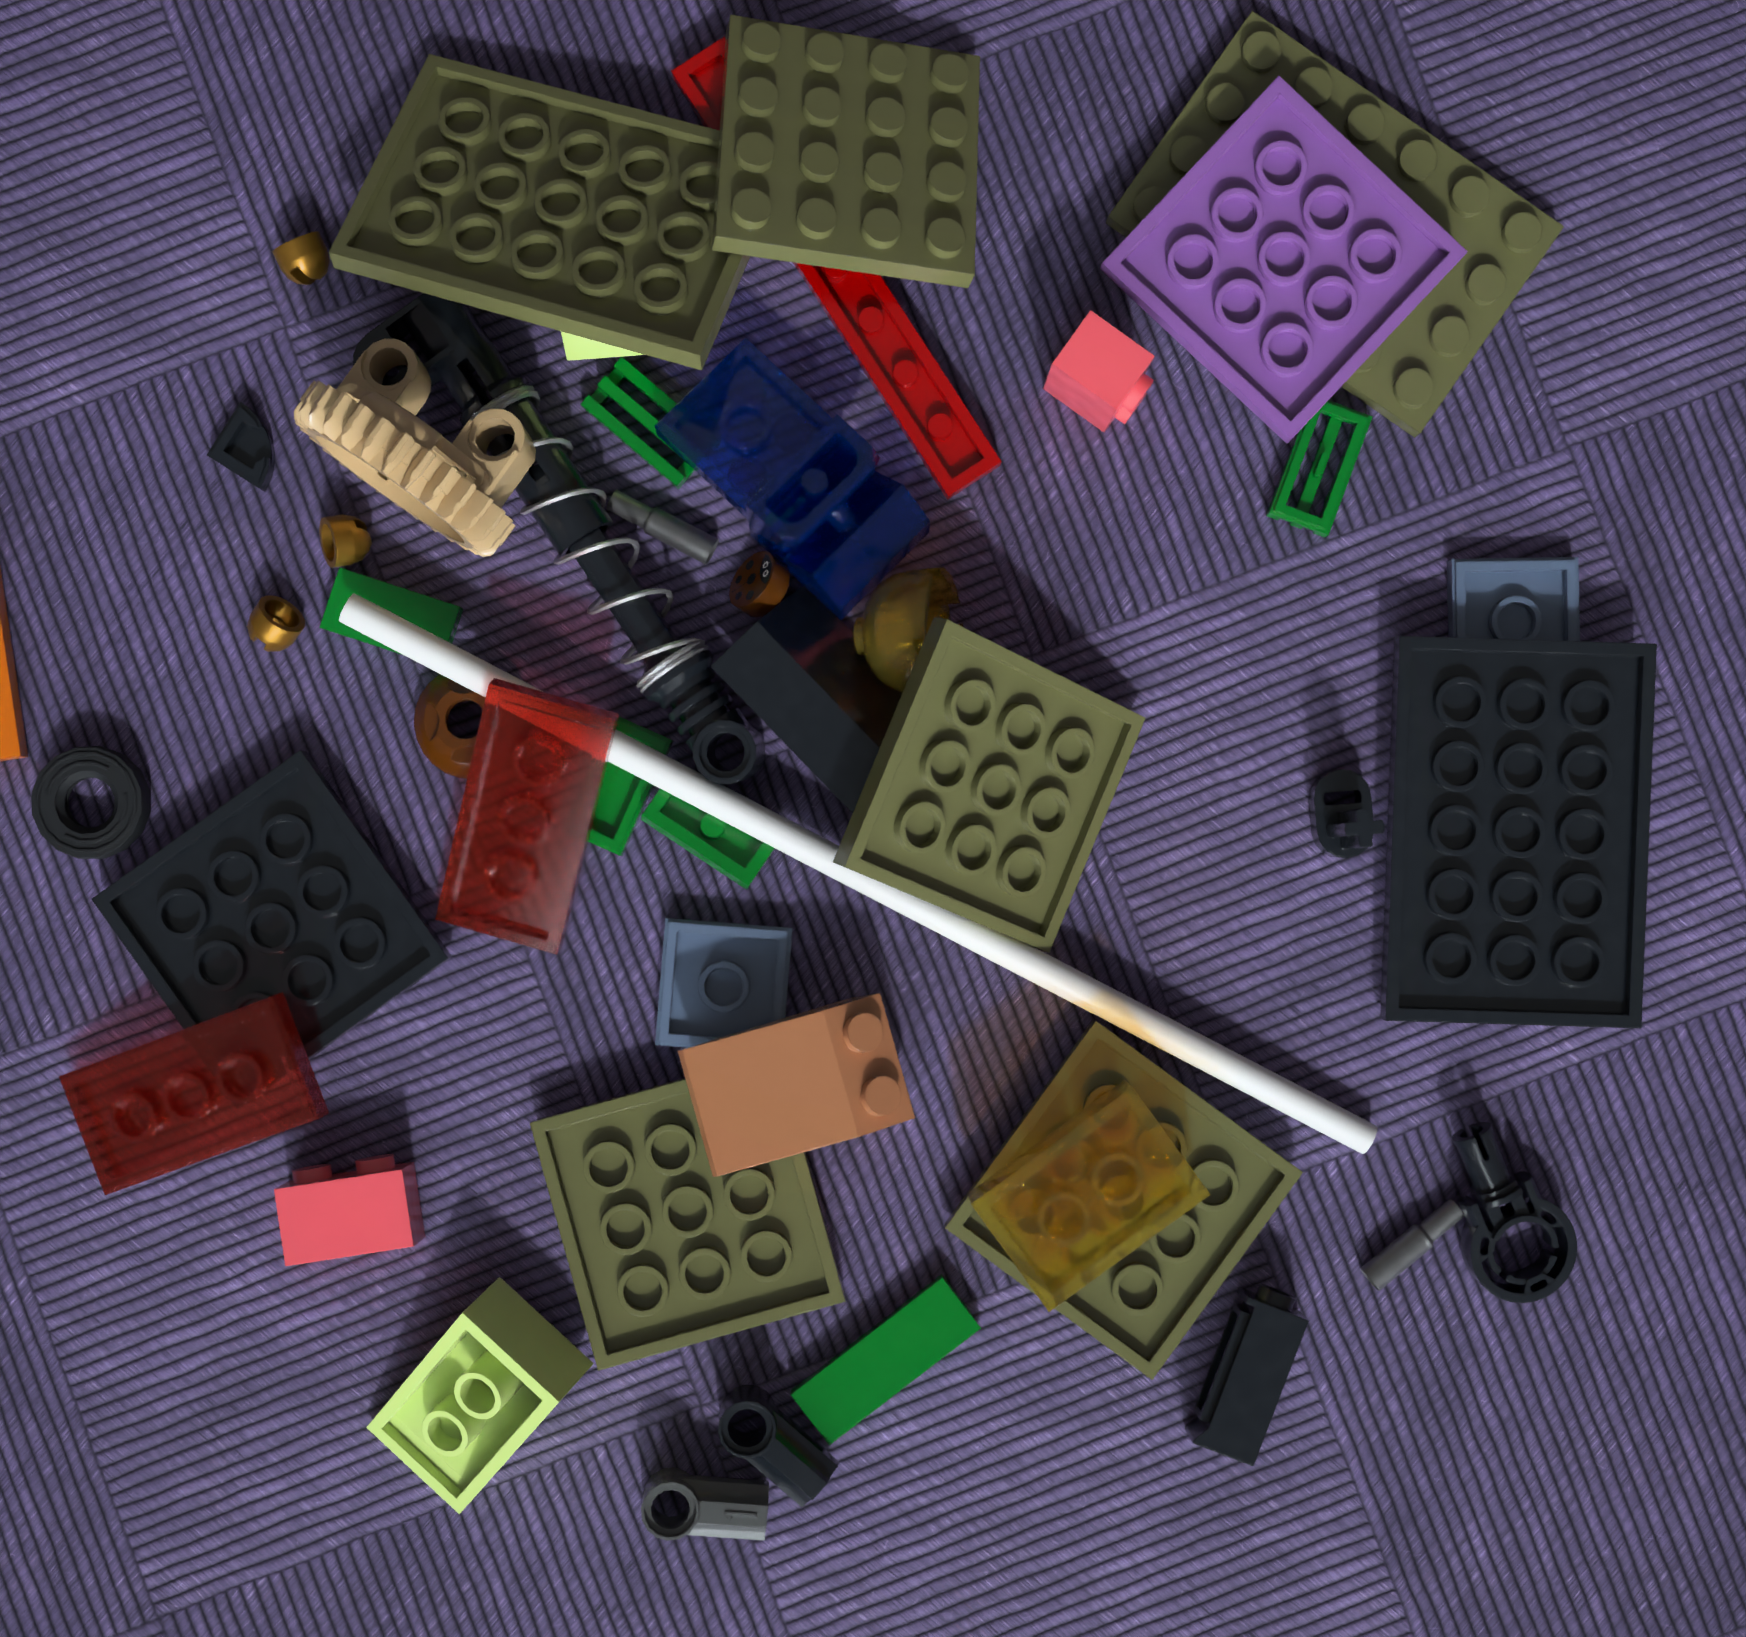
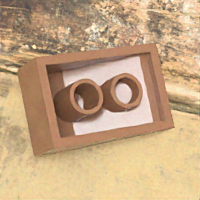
[678,993,915,1177]

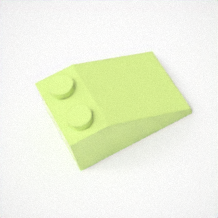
[366,1277,594,1514]

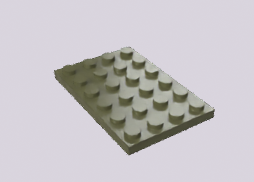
[1106,10,1564,438]
[329,54,750,370]

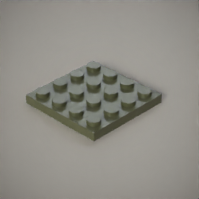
[712,15,980,288]
[833,617,1145,953]
[944,1019,1303,1380]
[530,1078,846,1371]

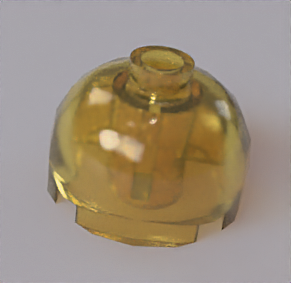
[854,567,963,694]

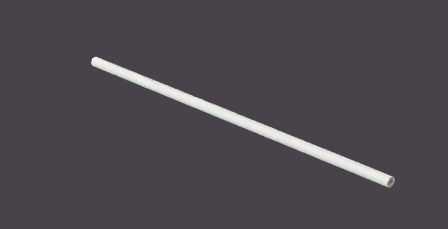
[339,593,1378,1154]

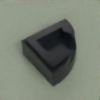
[207,402,275,492]

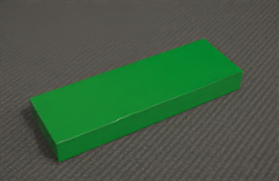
[790,1274,981,1446]

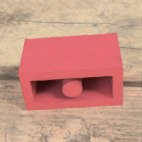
[1043,310,1155,432]
[274,1154,425,1266]

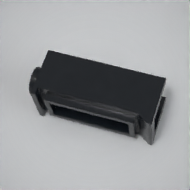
[1185,1284,1309,1466]

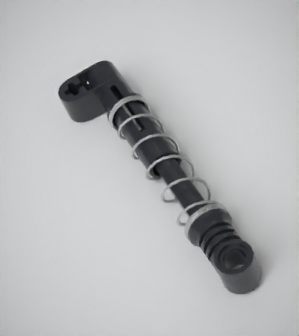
[353,293,765,784]

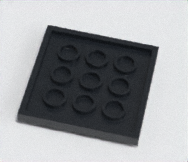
[92,750,452,1108]

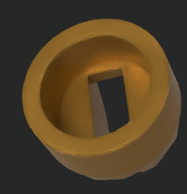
[272,231,330,285]
[319,515,372,568]
[247,595,305,652]

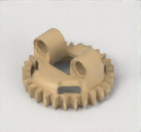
[294,339,536,557]

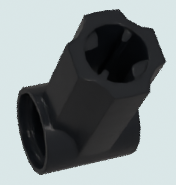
[718,1384,838,1507]

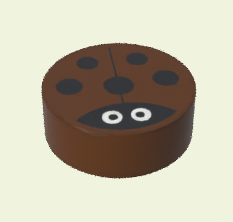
[729,551,790,618]

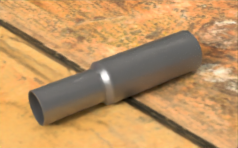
[606,490,719,565]
[1360,1199,1464,1291]

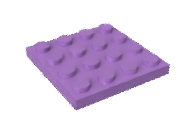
[1100,76,1468,444]

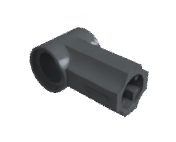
[641,1467,769,1541]

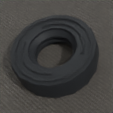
[32,746,151,859]

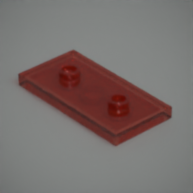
[435,678,619,955]
[59,992,329,1195]

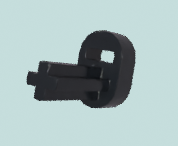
[1308,769,1384,858]

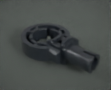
[1452,1122,1577,1303]

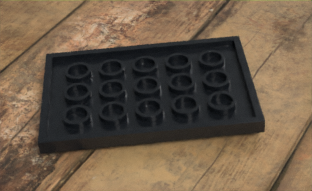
[1380,636,1657,1028]

